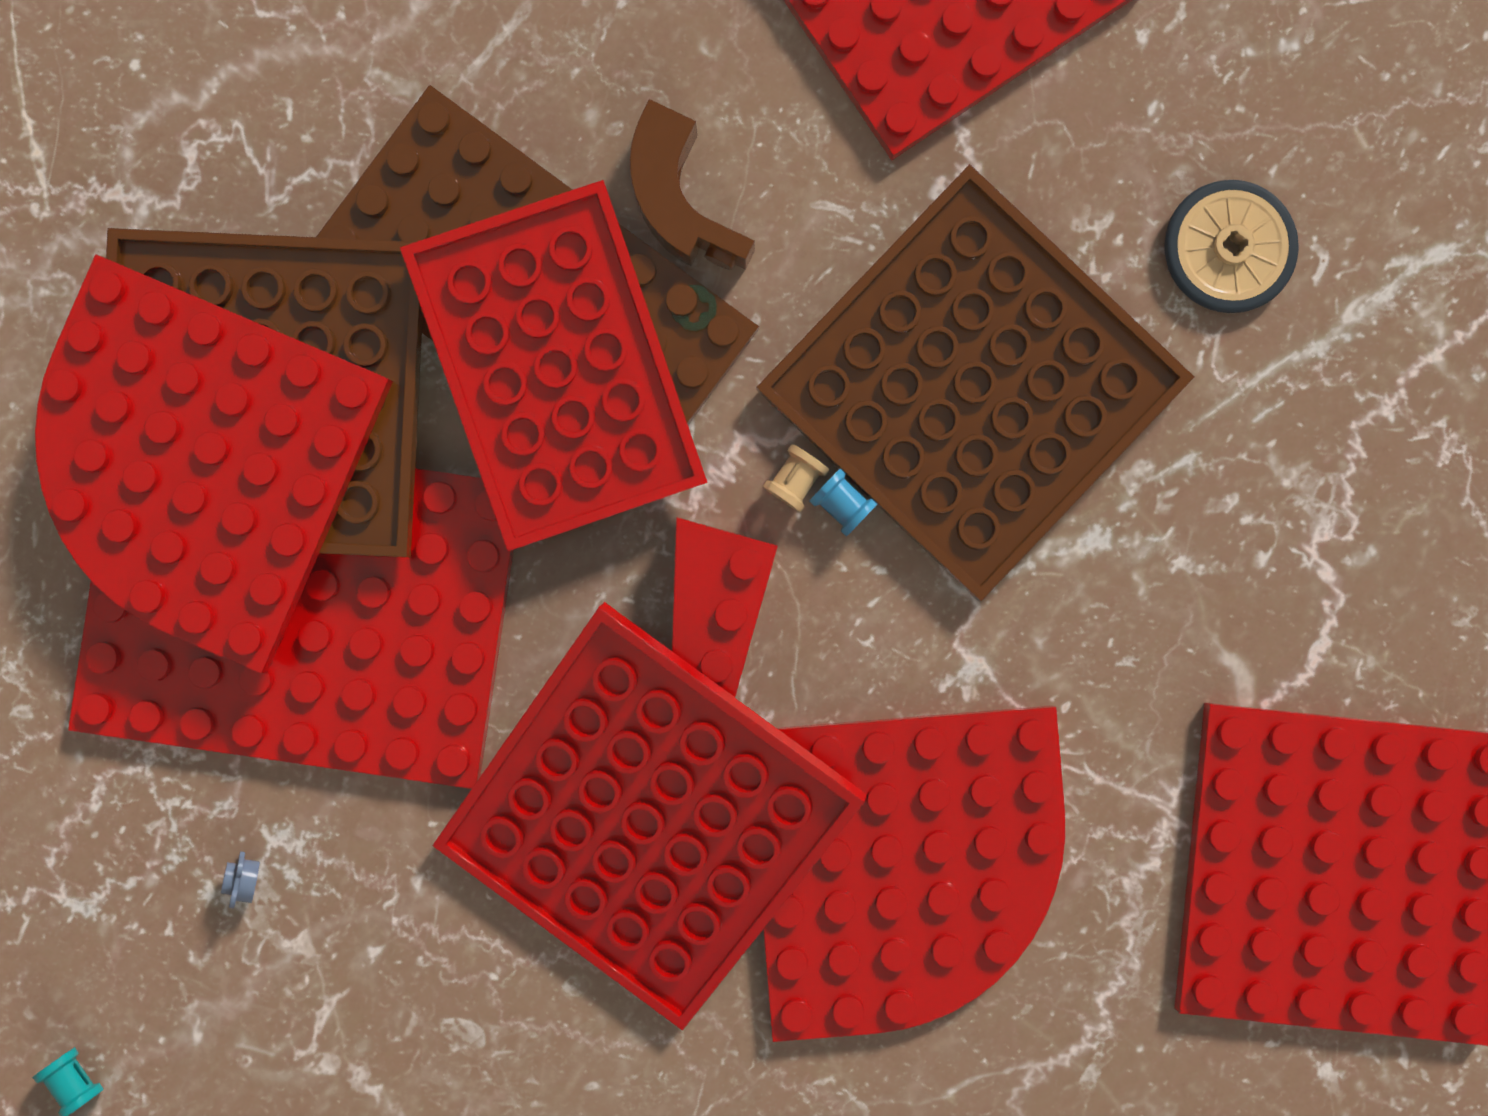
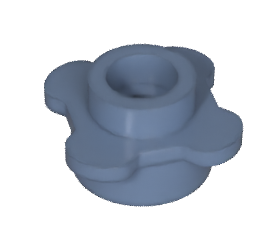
[221,851,260,909]

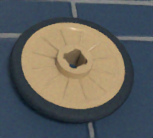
[1164,180,1299,313]

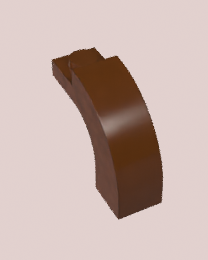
[630,99,755,270]

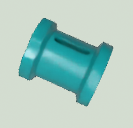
[32,1047,104,1116]

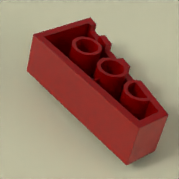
[672,517,778,697]

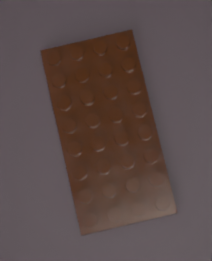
[316,84,759,425]

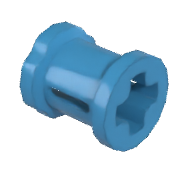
[809,468,878,536]

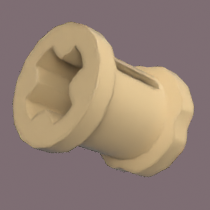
[762,444,829,513]

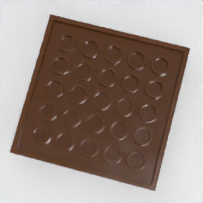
[756,164,1195,601]
[106,228,423,558]

